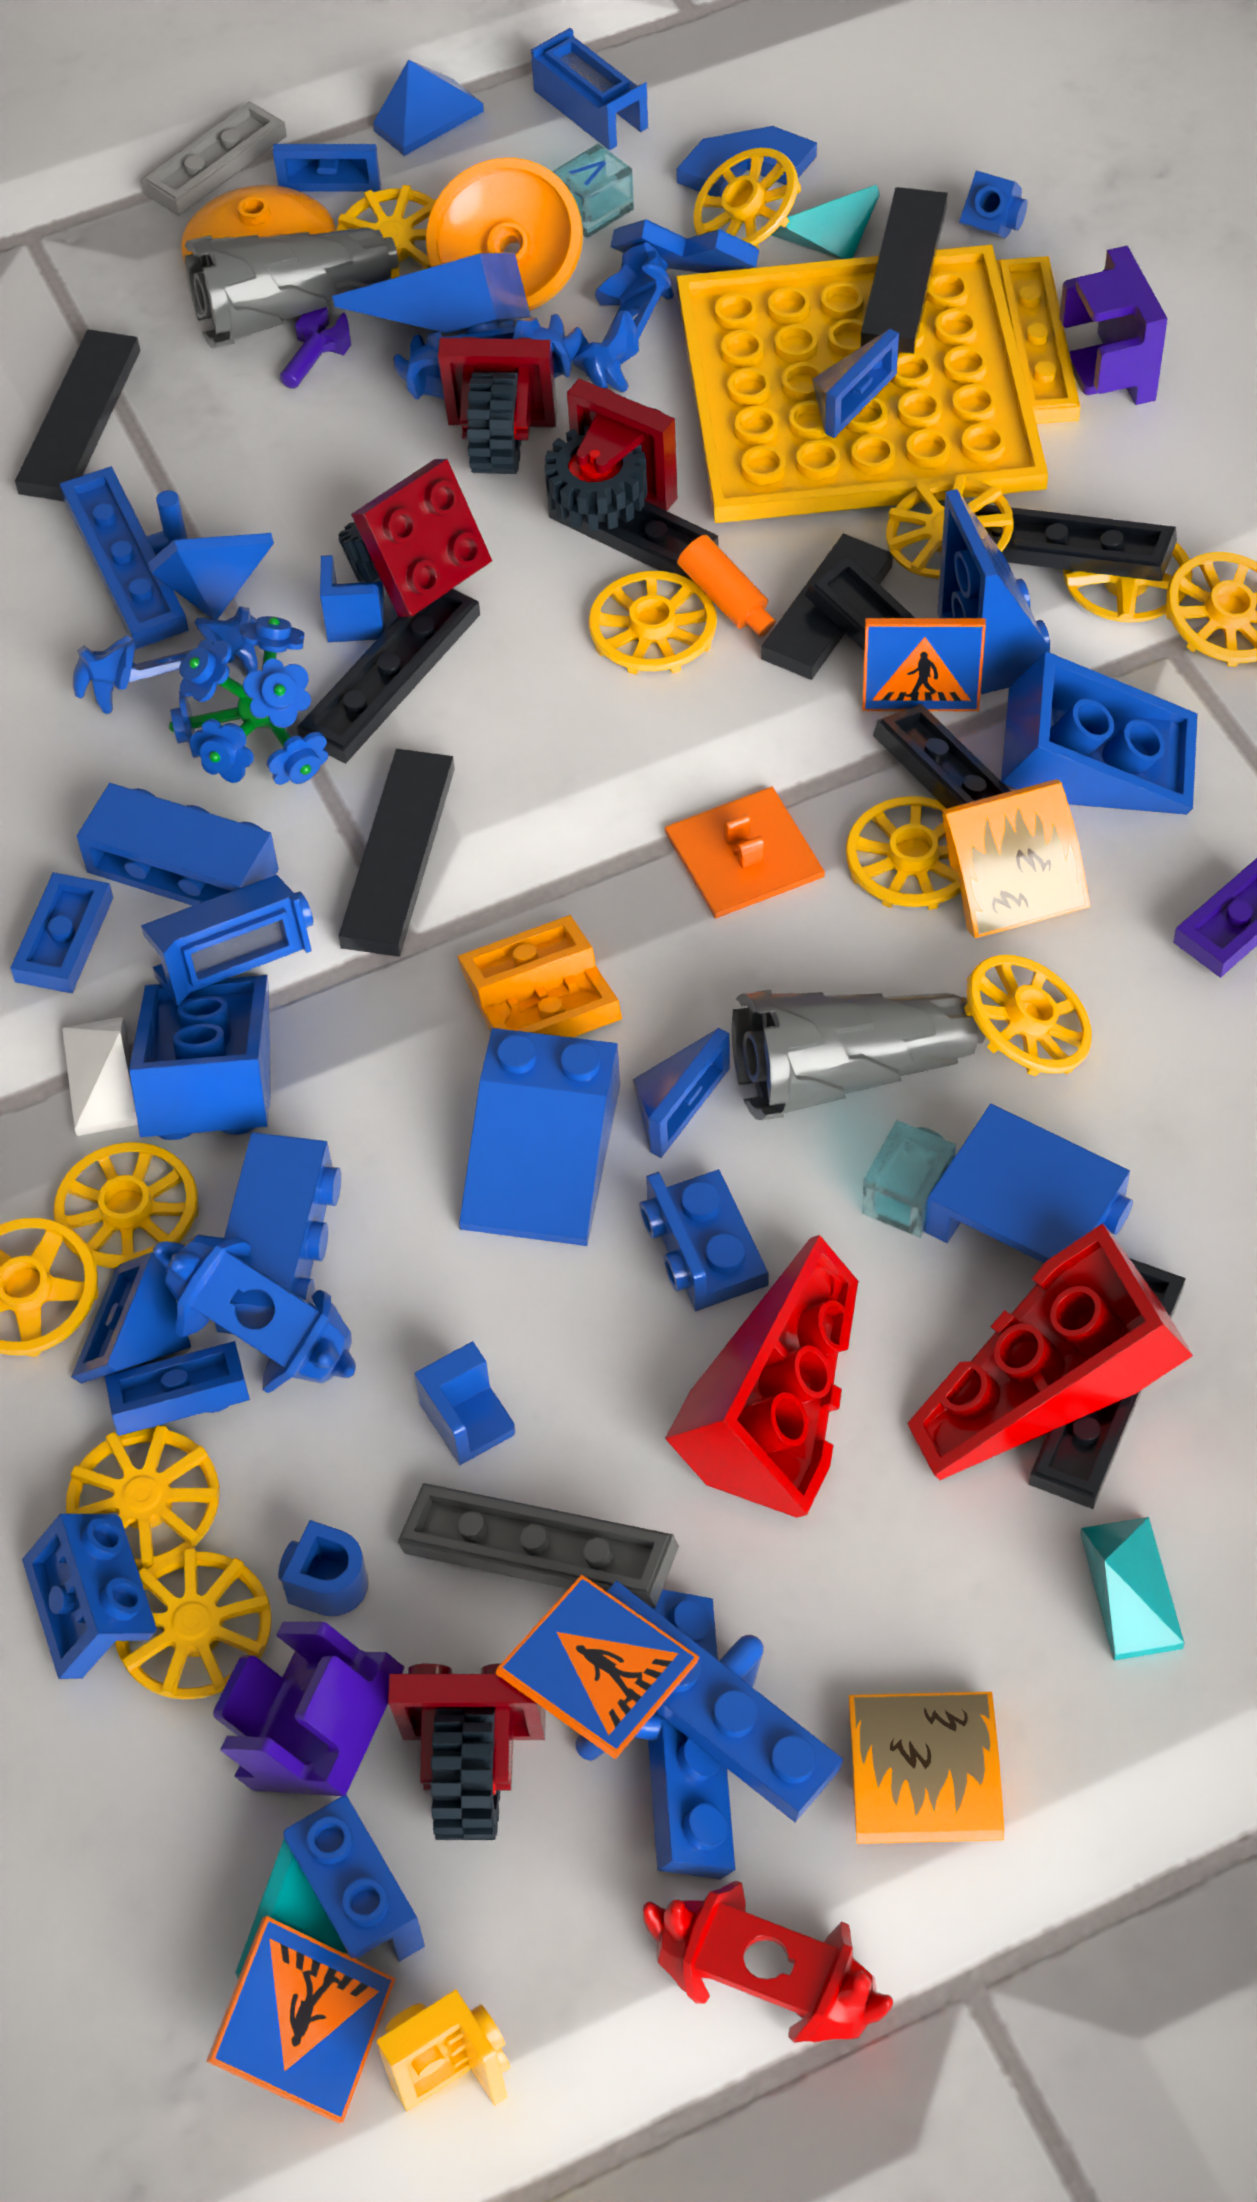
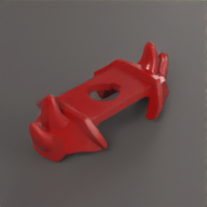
[643,1881,893,2043]

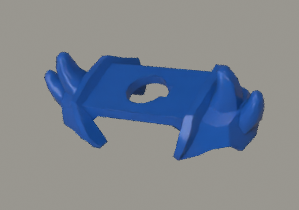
[572,241,674,392]
[393,314,582,400]
[73,606,258,714]
[153,1234,356,1393]

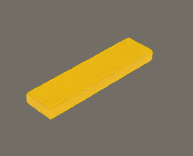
[996,256,1080,424]

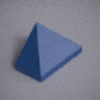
[373,59,484,156]
[273,144,381,192]
[812,329,899,438]
[148,533,274,620]
[633,1028,730,1158]
[71,1252,191,1384]

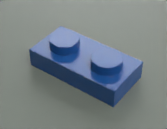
[10,872,114,994]
[105,1341,250,1436]

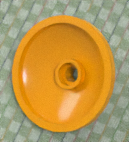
[426,158,583,311]
[181,185,336,267]

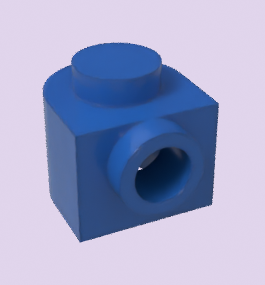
[959,170,1028,238]
[278,1520,369,1616]

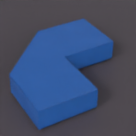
[676,126,817,197]
[610,219,759,273]

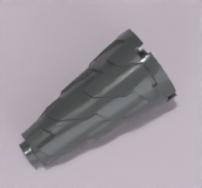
[185,228,399,348]
[731,990,985,1120]

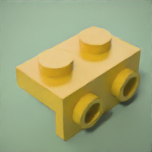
[376,1989,510,2111]

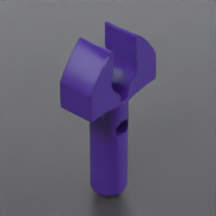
[280,307,351,389]

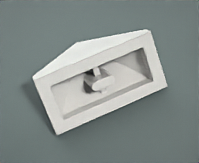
[62,1017,138,1136]

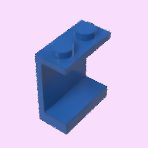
[925,1103,1133,1263]

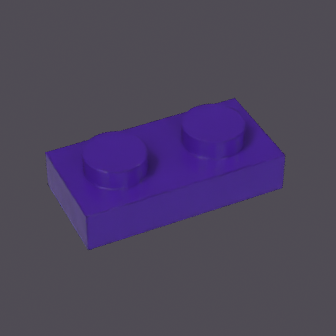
[1173,858,1257,978]

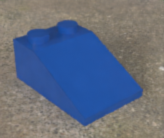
[332,253,531,333]
[937,489,1050,694]
[1001,651,1198,815]
[129,975,271,1140]
[459,1028,620,1246]

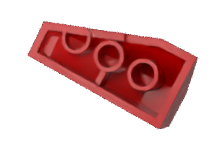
[907,1223,1193,1480]
[665,1235,859,1518]

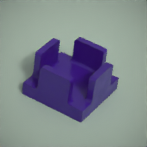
[1059,245,1168,405]
[213,1621,405,1796]

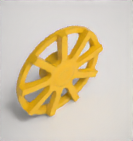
[693,148,801,249]
[336,185,437,279]
[886,474,1014,579]
[1165,552,1257,667]
[588,571,717,675]
[846,796,961,910]
[964,955,1092,1076]
[53,1142,199,1268]
[66,1425,220,1569]
[115,1548,272,1699]

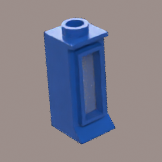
[531,28,648,150]
[141,875,313,1006]

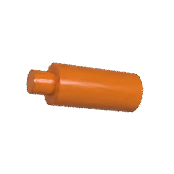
[677,535,776,637]

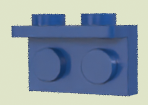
[639,1169,769,1312]
[22,1513,157,1679]
[283,1795,425,1962]

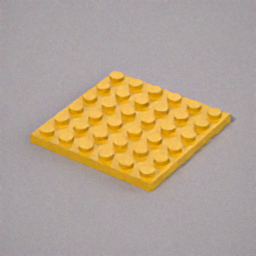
[677,244,1048,523]

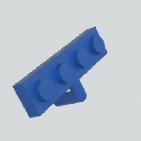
[60,466,189,650]
[606,1580,843,1823]
[575,1589,736,1879]

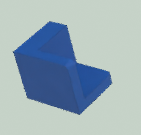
[320,555,385,642]
[414,1341,516,1465]

